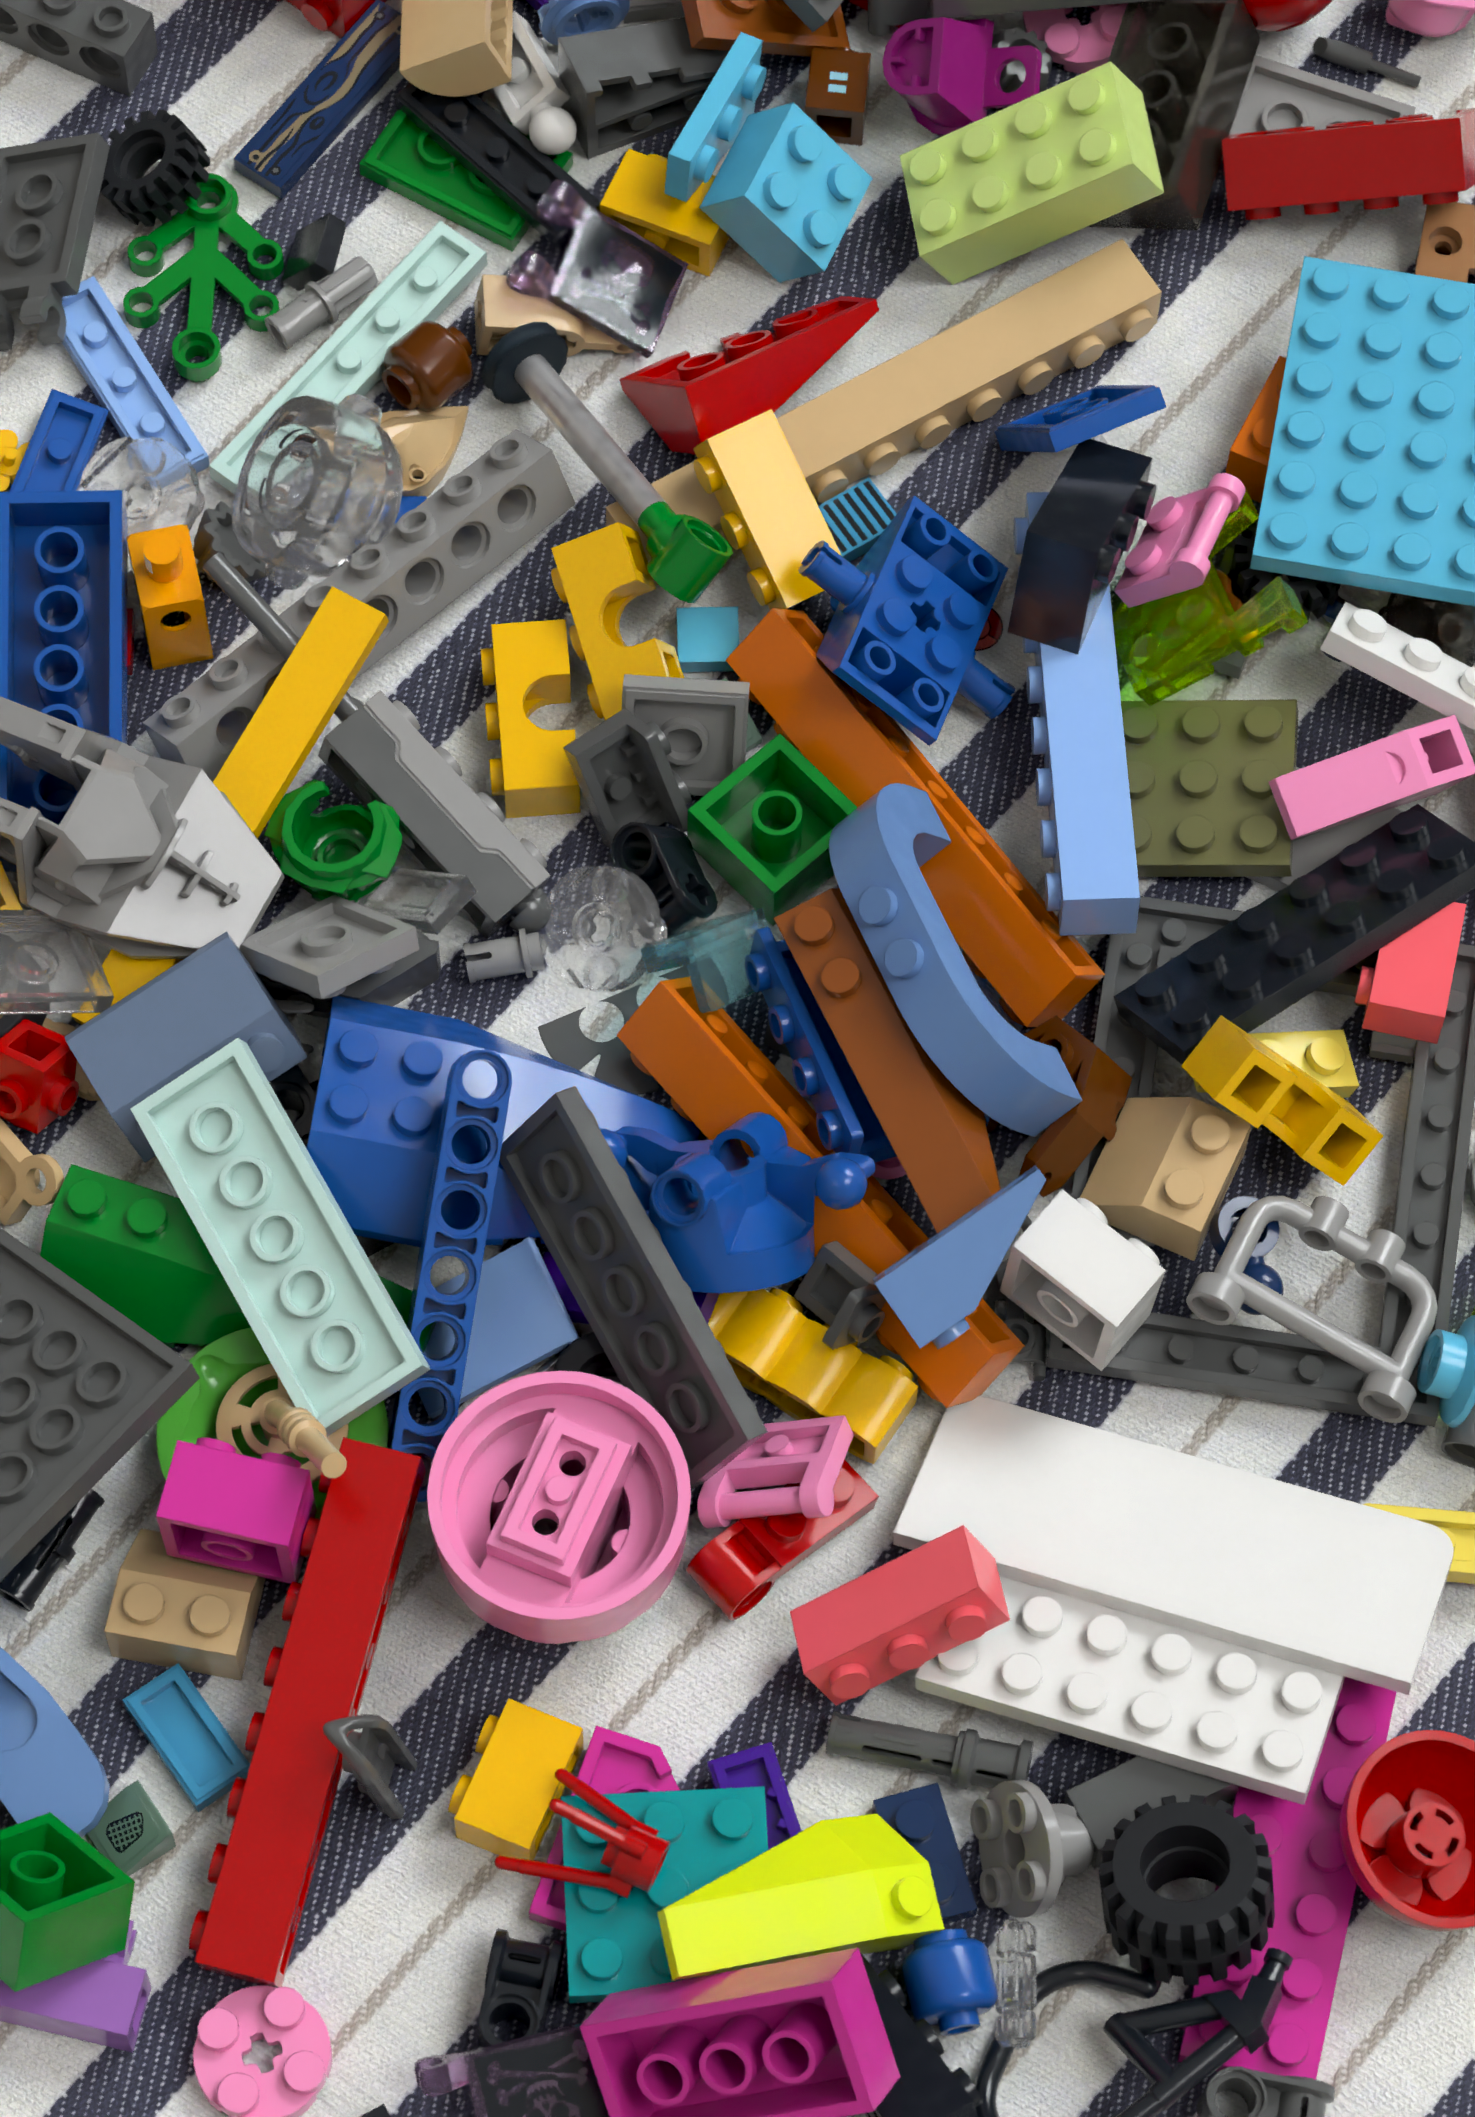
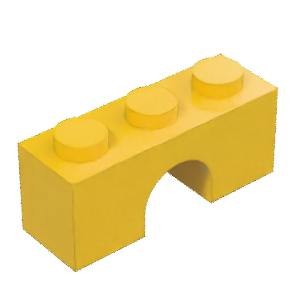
[551,522,684,720]
[480,619,580,818]
[1181,1015,1383,1186]

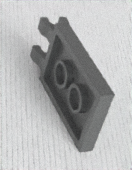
[0,132,110,351]

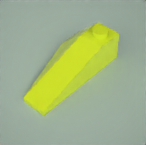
[657,1814,944,1980]

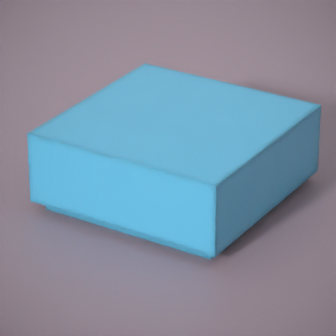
[676,607,739,672]

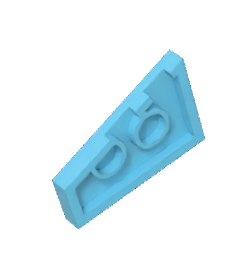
[664,32,767,202]

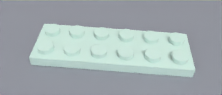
[130,1038,431,1436]

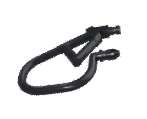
[974,1948,1293,2117]

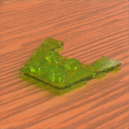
[1112,473,1308,706]

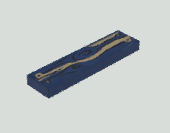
[233,0,401,200]

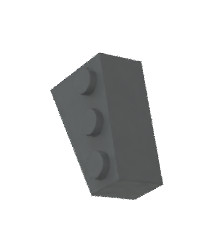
[558,17,729,159]

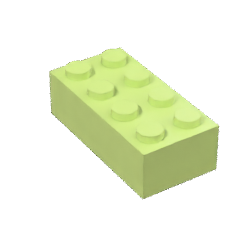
[900,61,1164,285]

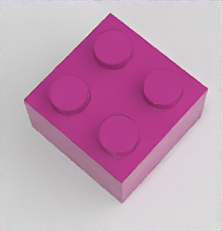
[156,1437,317,1584]

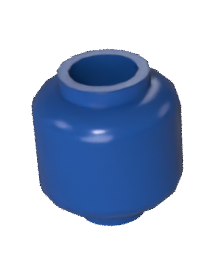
[902,1929,998,2036]

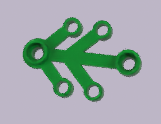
[123,173,284,382]

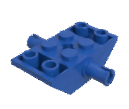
[798,495,1015,746]

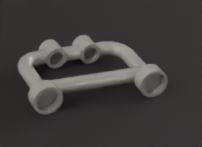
[1186,1196,1438,1423]

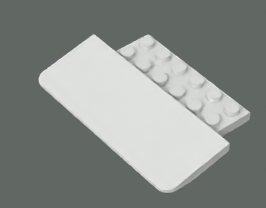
[893,1396,1454,1805]

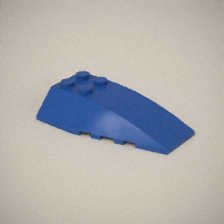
[306,996,700,1247]

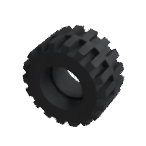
[1099,1794,1275,1986]

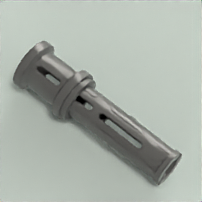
[826,1711,1034,1790]

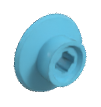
[1417,1315,1475,1428]

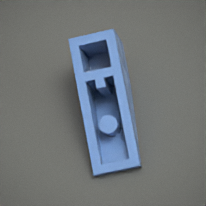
[873,1165,1047,1349]

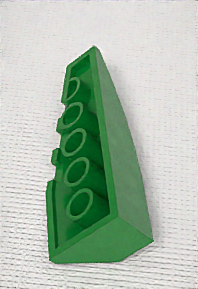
[40,1164,436,1353]

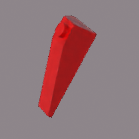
[619,296,879,454]

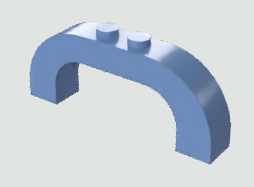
[829,783,1083,1137]

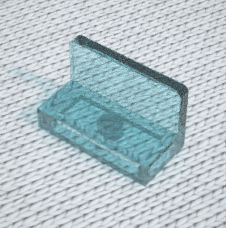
[640,908,768,1013]

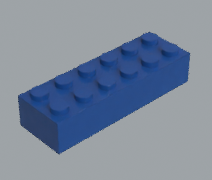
[0,490,128,872]

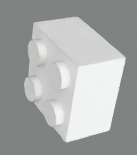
[1000,1189,1166,1371]

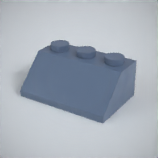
[64,931,308,1163]

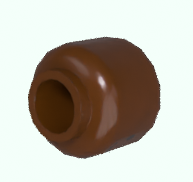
[382,321,473,412]

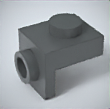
[794,1240,886,1350]

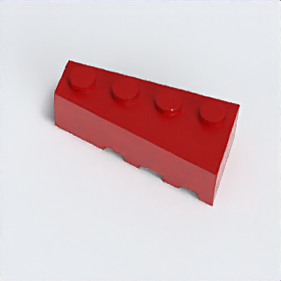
[1222,108,1475,220]

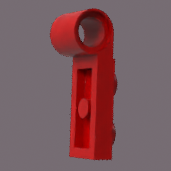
[686,1459,879,1621]

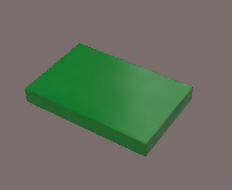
[359,109,573,252]

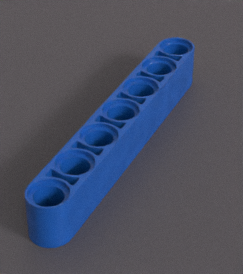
[388,1050,512,1502]

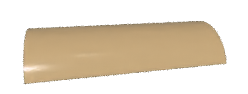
[399,0,513,97]

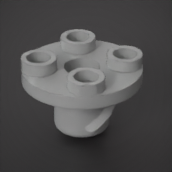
[970,1780,1094,1918]

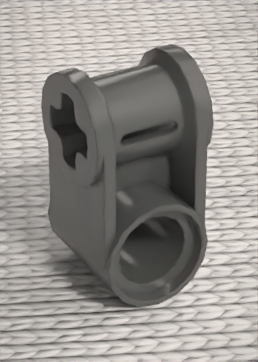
[1197,2066,1335,2117]

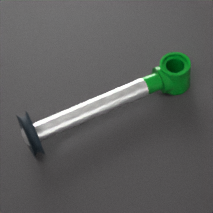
[481,322,733,603]

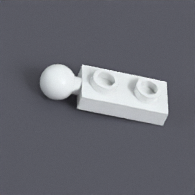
[493,11,577,155]

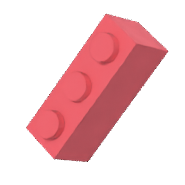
[790,1525,1010,1706]

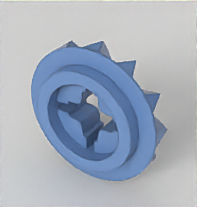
[538,0,630,45]

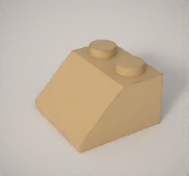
[1080,1097,1251,1261]
[104,1528,266,1681]

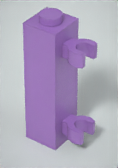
[0,1920,152,2053]

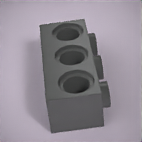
[0,0,158,97]

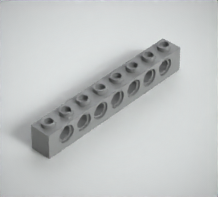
[143,429,576,782]

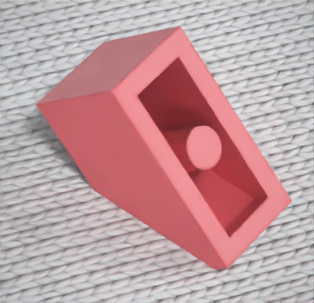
[1354,902,1467,1044]

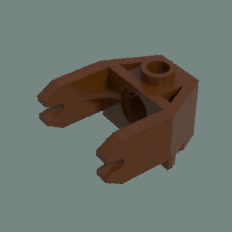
[987,1016,1132,1198]

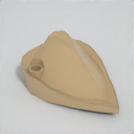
[347,406,469,497]

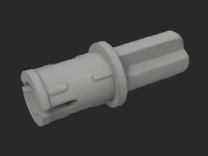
[264,256,378,350]

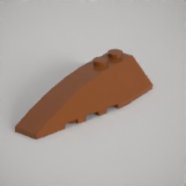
[774,888,1001,1233]

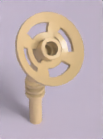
[216,1364,349,1483]

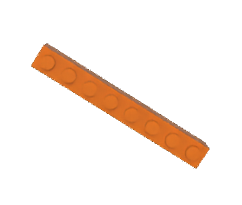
[726,608,1105,1027]
[617,976,1025,1408]

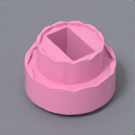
[427,1371,691,1644]

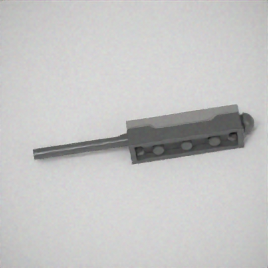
[202,552,552,939]

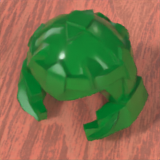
[265,779,402,903]

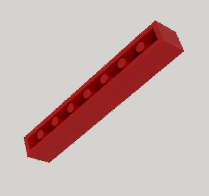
[189,1437,426,1988]

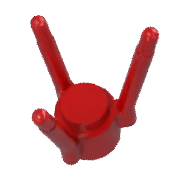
[494,1768,671,1898]

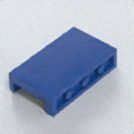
[745,927,990,1163]

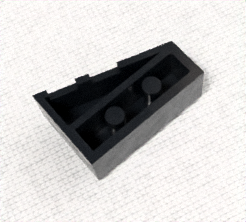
[1007,439,1157,654]
[860,1953,982,2117]

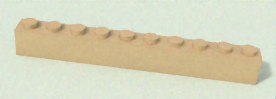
[606,238,1162,586]

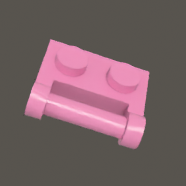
[1114,473,1246,608]
[697,1415,854,1529]

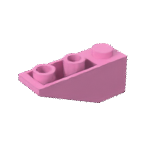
[1269,715,1475,840]

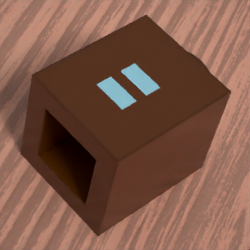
[805,47,871,146]

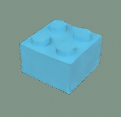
[699,102,873,283]

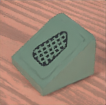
[87,1780,176,1876]

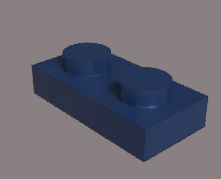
[872,1782,977,1925]

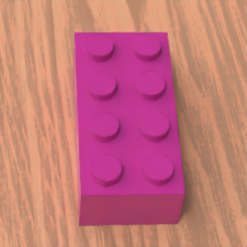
[580,1947,900,2117]

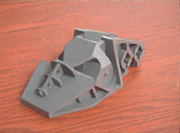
[0,696,285,959]

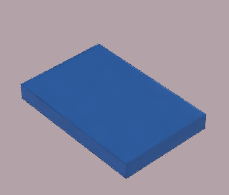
[994,385,1166,453]

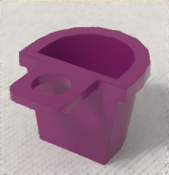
[882,17,1042,137]

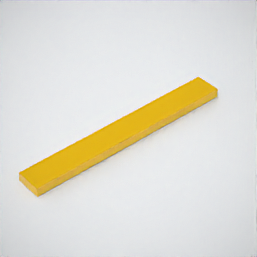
[71,586,389,1025]

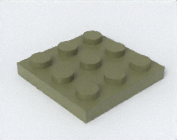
[1121,699,1298,877]

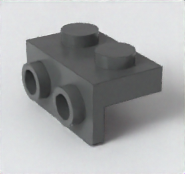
[563,708,691,849]

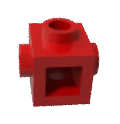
[0,1019,79,1134]

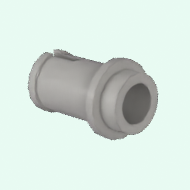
[463,928,545,983]

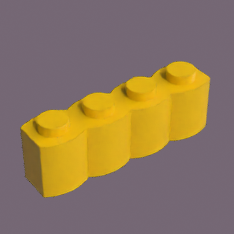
[708,1288,918,1464]

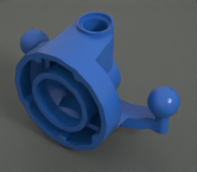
[600,1112,876,1293]

